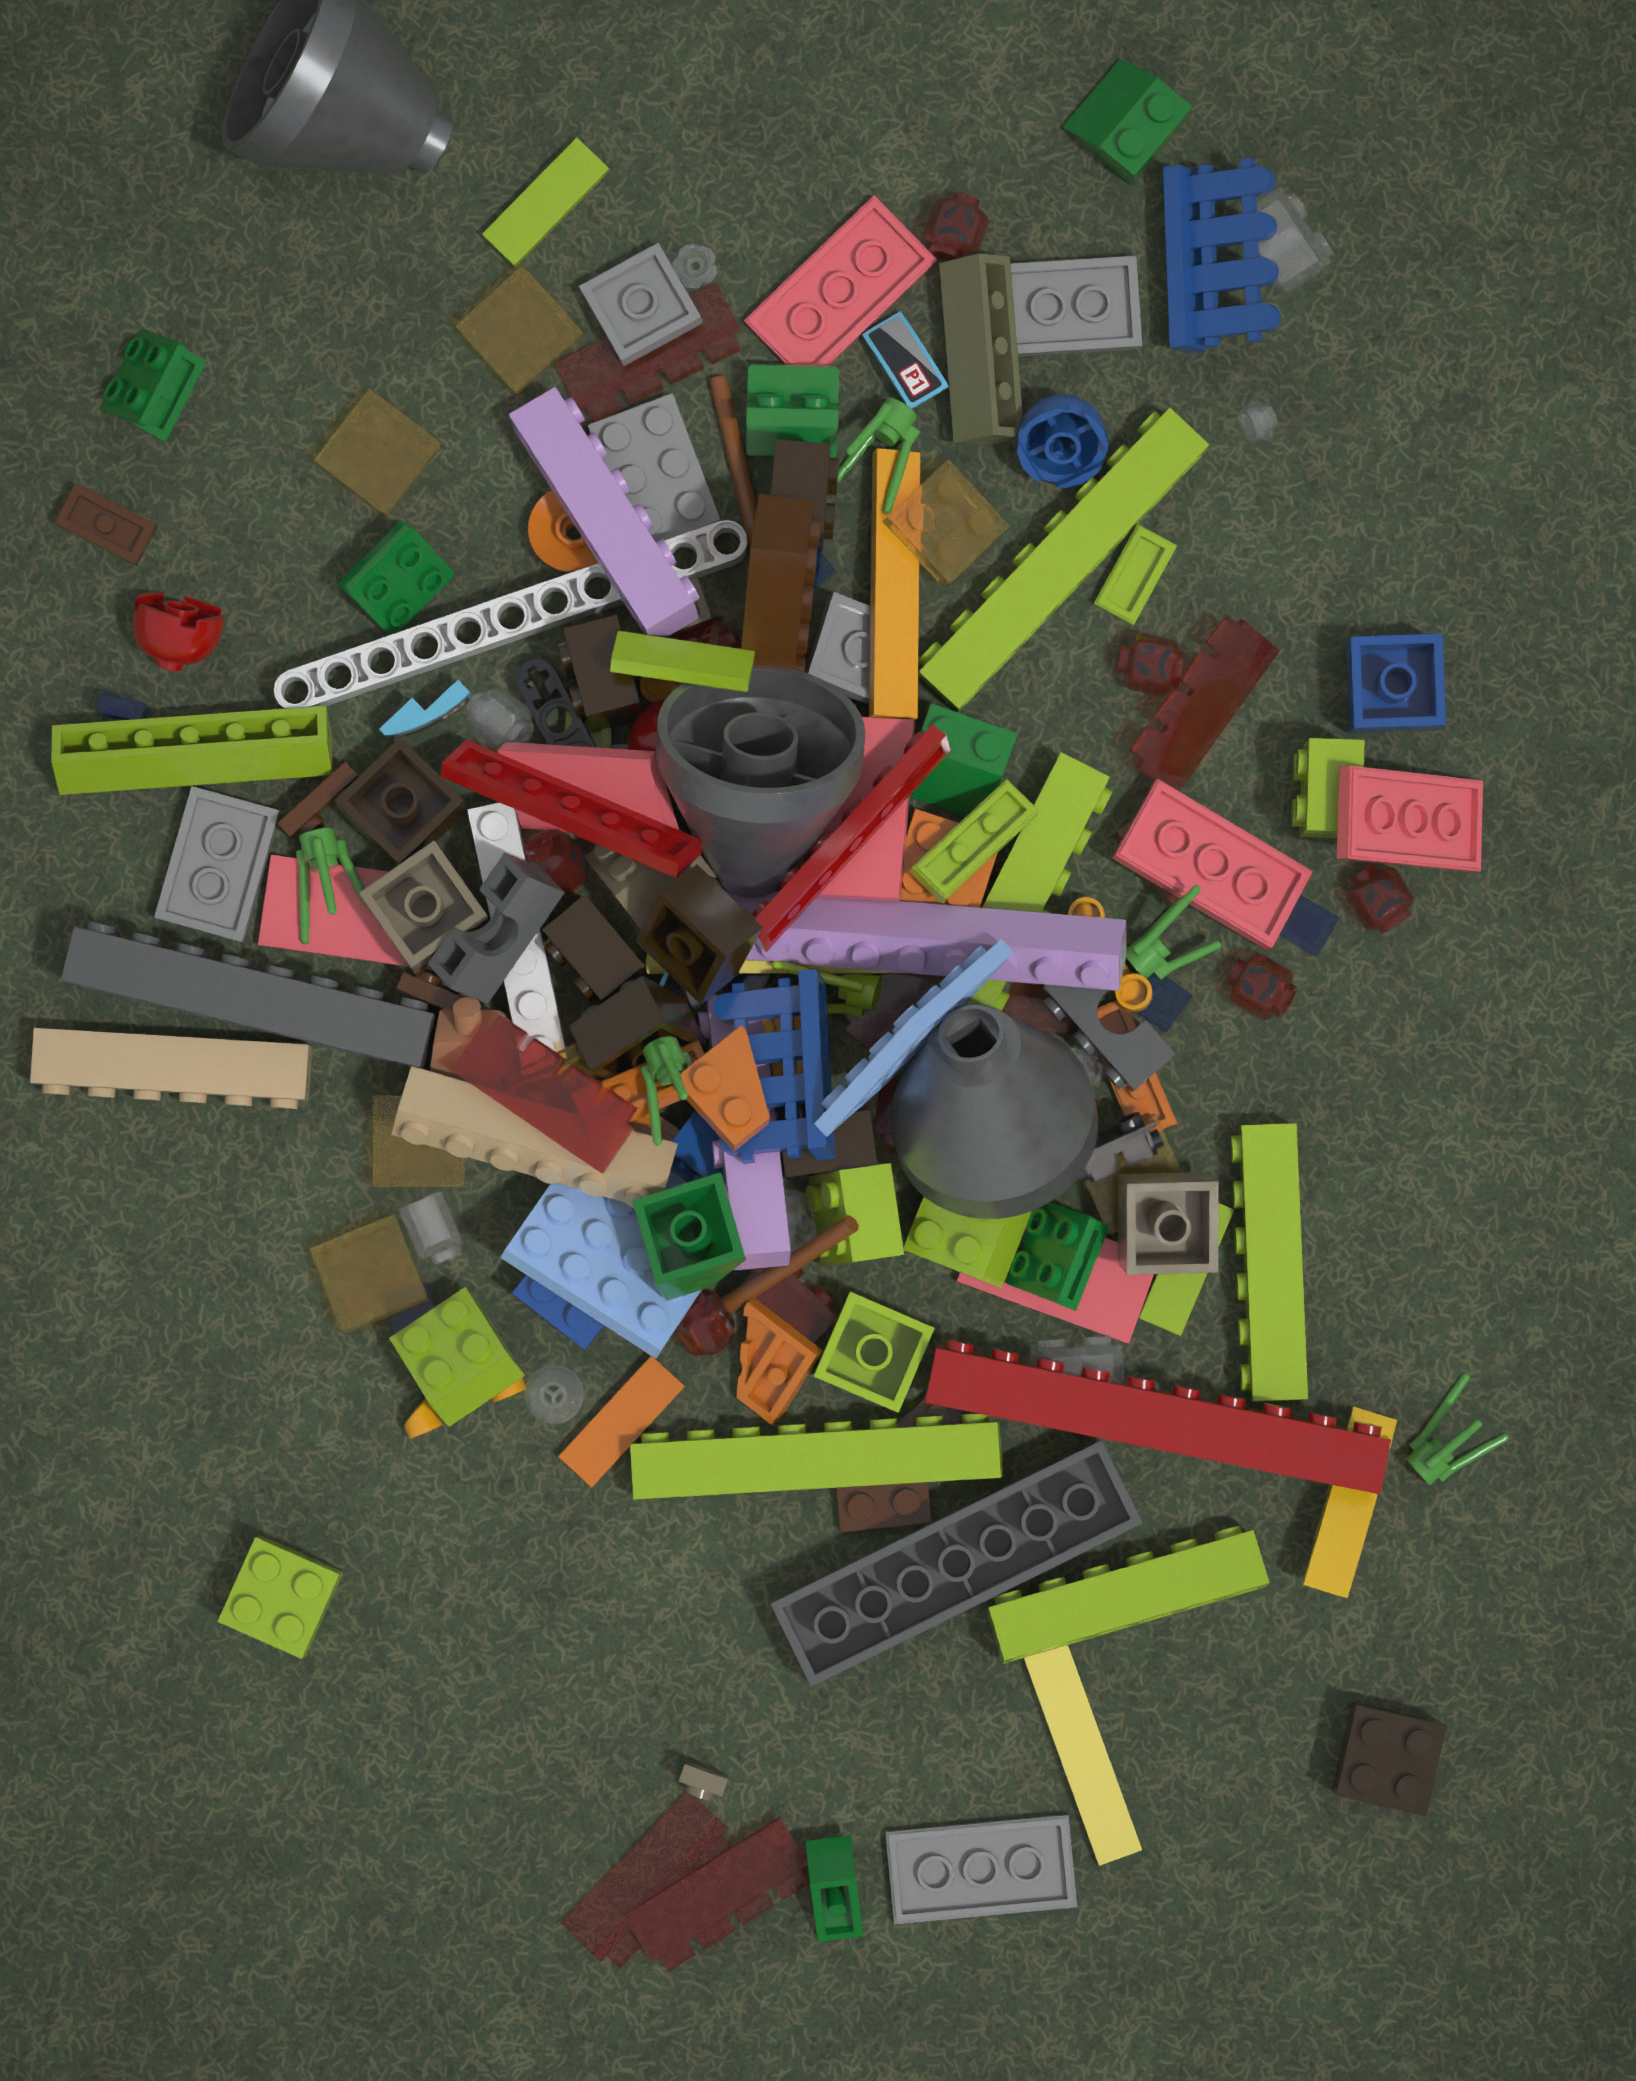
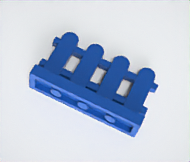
[1163,158,1281,353]
[713,969,836,1164]

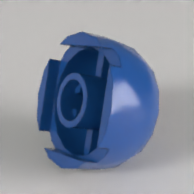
[1017,394,1108,488]

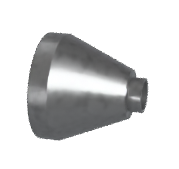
[222,0,454,175]
[656,665,865,898]
[890,1005,1098,1219]

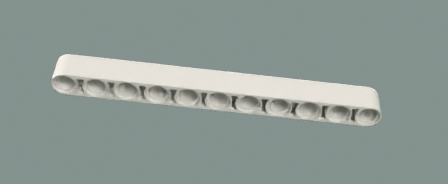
[274,520,748,709]

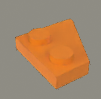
[680,1025,770,1152]
[736,1298,823,1425]

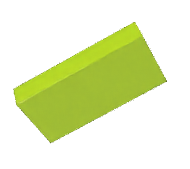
[1093,524,1177,626]

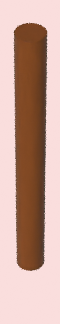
[709,375,757,550]
[718,1215,859,1315]

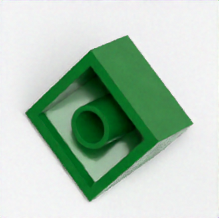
[1062,59,1193,186]
[910,703,1018,817]
[632,1172,747,1301]

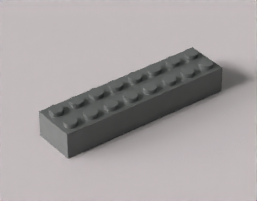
[61,921,438,1070]
[770,1439,1143,1687]

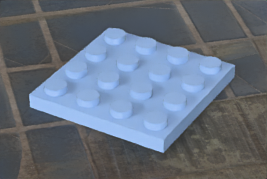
[814,939,1014,1137]
[501,1170,701,1359]

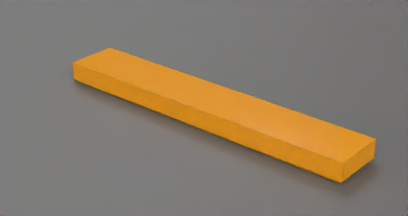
[869,448,920,720]

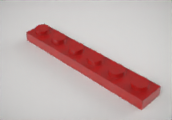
[752,724,951,952]
[441,739,702,879]

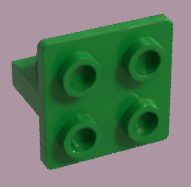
[100,330,207,442]
[746,364,839,458]
[337,520,454,635]
[1005,1202,1109,1311]

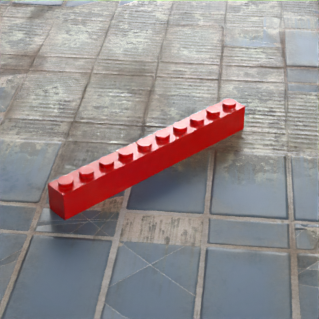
[925,1339,1391,1494]

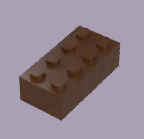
[741,494,821,672]

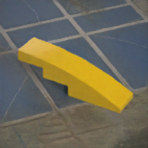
[1302,1406,1397,1598]

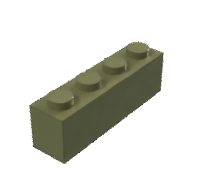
[939,253,1023,446]

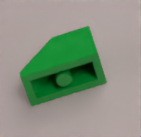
[805,1836,863,1942]

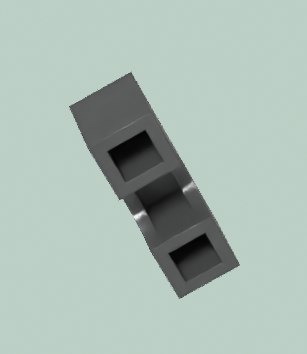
[428,852,565,1004]
[1042,985,1176,1092]

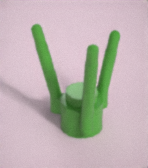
[838,398,920,515]
[296,828,367,944]
[1126,885,1221,980]
[640,1036,693,1146]
[1406,1373,1509,1485]

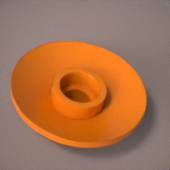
[528,490,598,573]

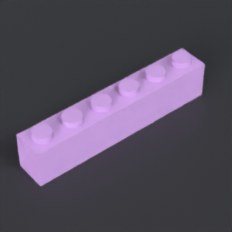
[508,387,700,638]
[698,994,791,1270]

